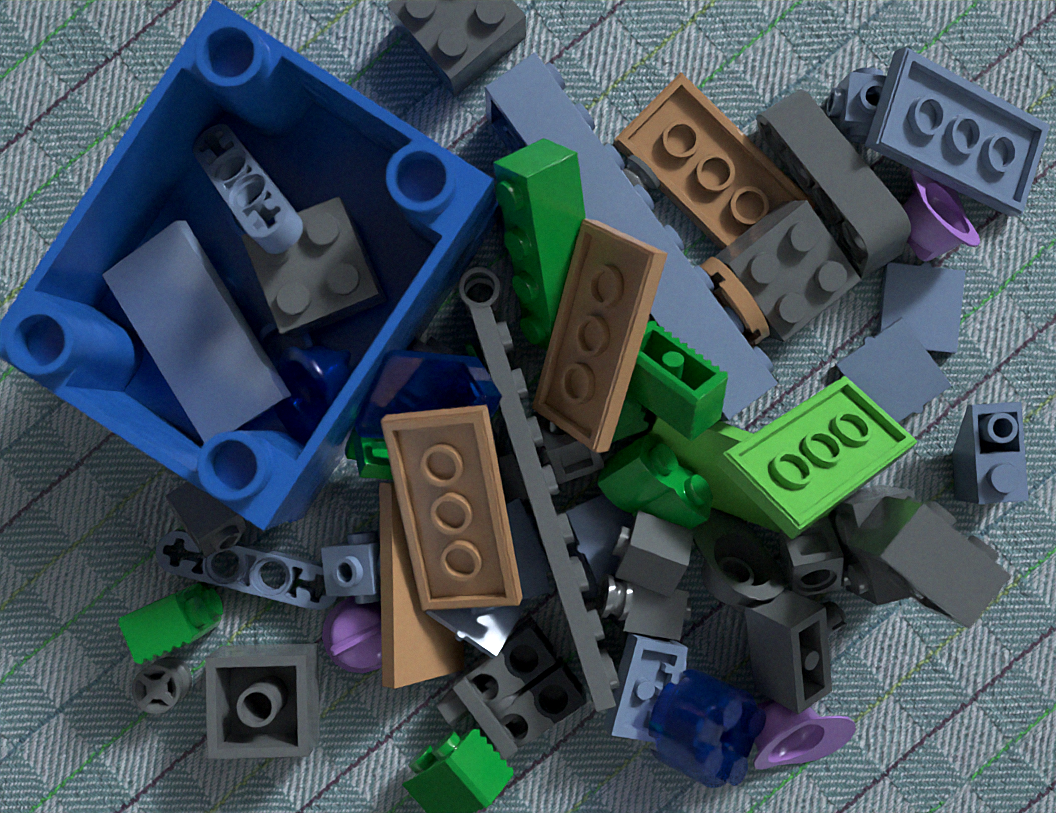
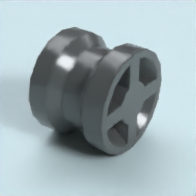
[131,657,193,714]

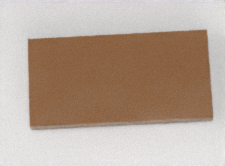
[613,72,816,250]
[532,219,668,453]
[381,405,523,611]
[379,482,464,689]

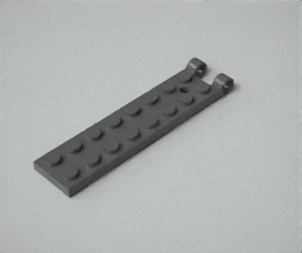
[459,267,620,712]

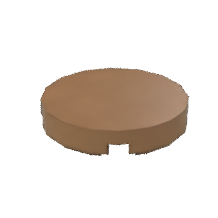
[699,257,770,346]

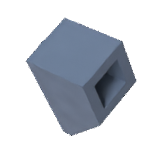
[952,402,1029,504]

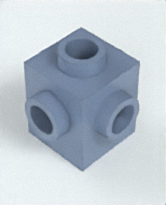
[827,68,886,144]
[321,530,381,604]

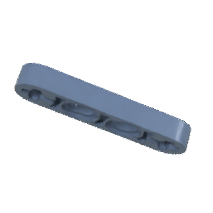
[193,124,303,254]
[156,529,340,610]

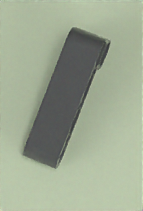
[756,89,911,279]

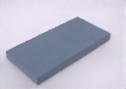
[865,47,1050,217]
[102,221,292,443]

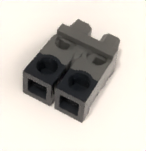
[437,616,587,760]

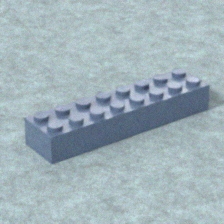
[485,52,778,421]

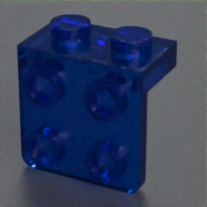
[354,350,503,438]

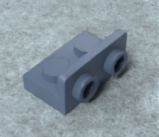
[603,632,688,744]

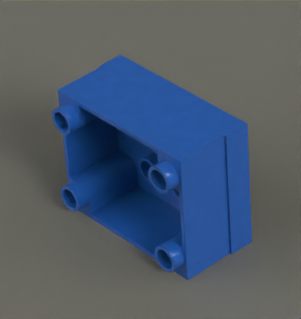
[0,0,501,530]

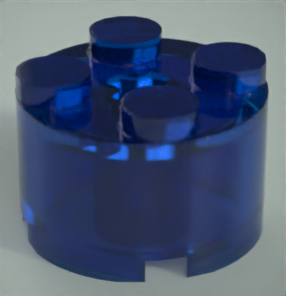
[648,669,766,788]

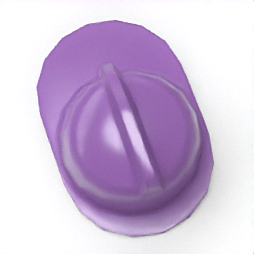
[903,168,980,261]
[322,596,382,673]
[747,700,856,770]

